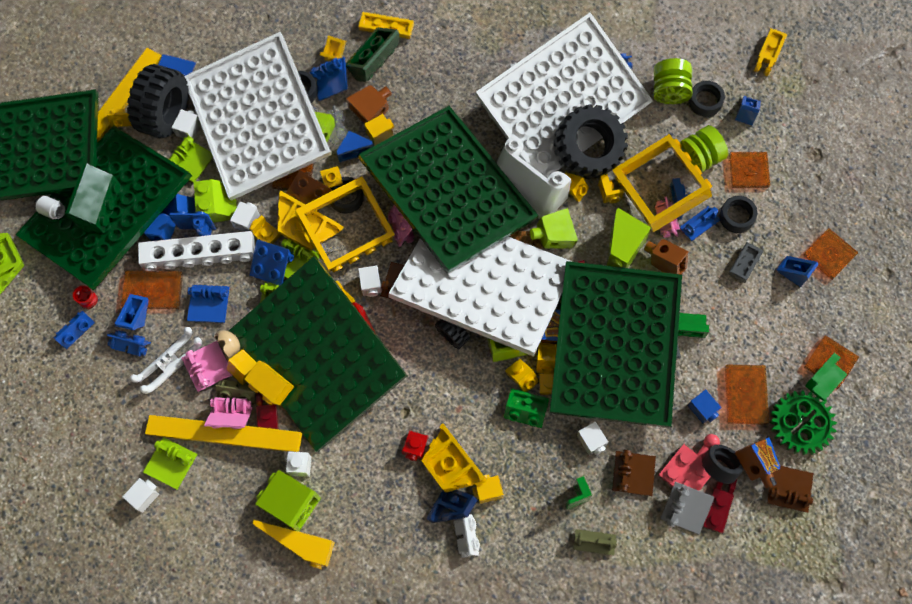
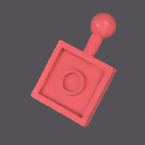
[658,434,720,491]

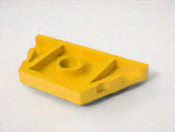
[277,191,344,251]
[422,423,488,492]

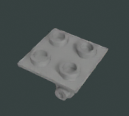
[661,482,714,534]

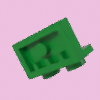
[504,388,549,428]

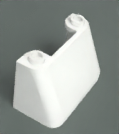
[497,134,571,219]

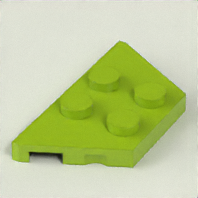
[0,233,25,295]

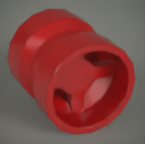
[73,285,98,309]

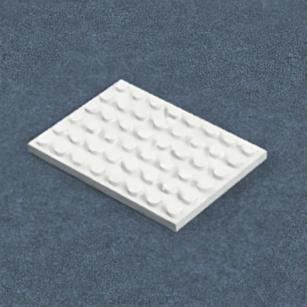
[475,13,653,178]
[185,32,332,201]
[389,237,572,356]

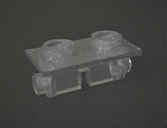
[327,105,348,145]

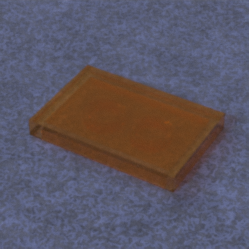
[121,271,183,309]
[725,365,769,425]

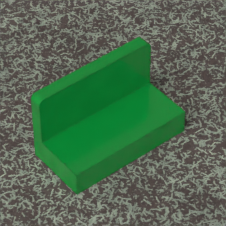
[678,313,709,338]
[805,352,847,401]
[565,476,592,510]

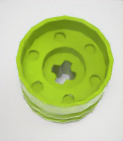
[654,58,693,105]
[680,125,728,173]

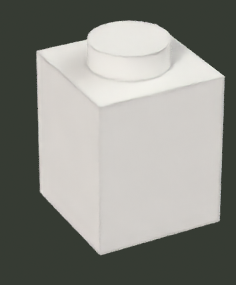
[172,109,201,139]
[230,201,260,232]
[358,265,382,297]
[577,421,608,456]
[286,452,312,477]
[123,478,159,513]

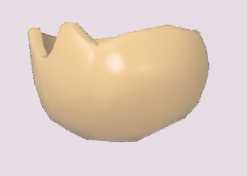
[214,330,240,360]

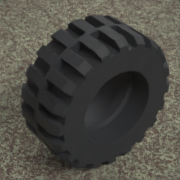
[127,64,189,139]
[553,104,628,179]

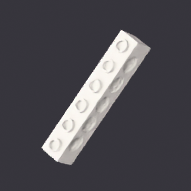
[138,231,255,272]

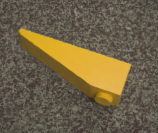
[252,520,335,569]

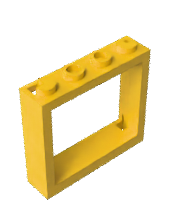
[612,134,712,233]
[295,176,395,273]

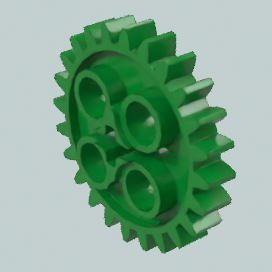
[769,390,837,455]

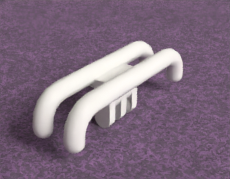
[130,327,202,394]

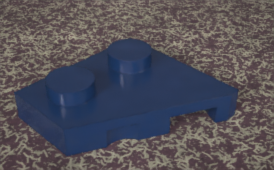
[426,490,478,523]

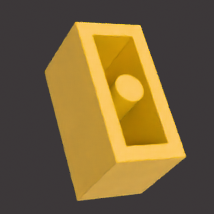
[245,360,294,405]

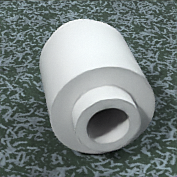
[36,196,65,219]

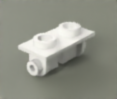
[454,514,480,558]

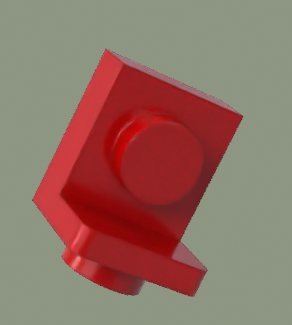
[402,431,429,461]

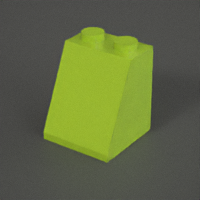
[606,208,651,268]
[256,469,321,532]

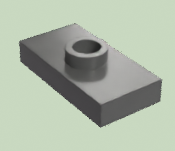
[728,242,763,283]

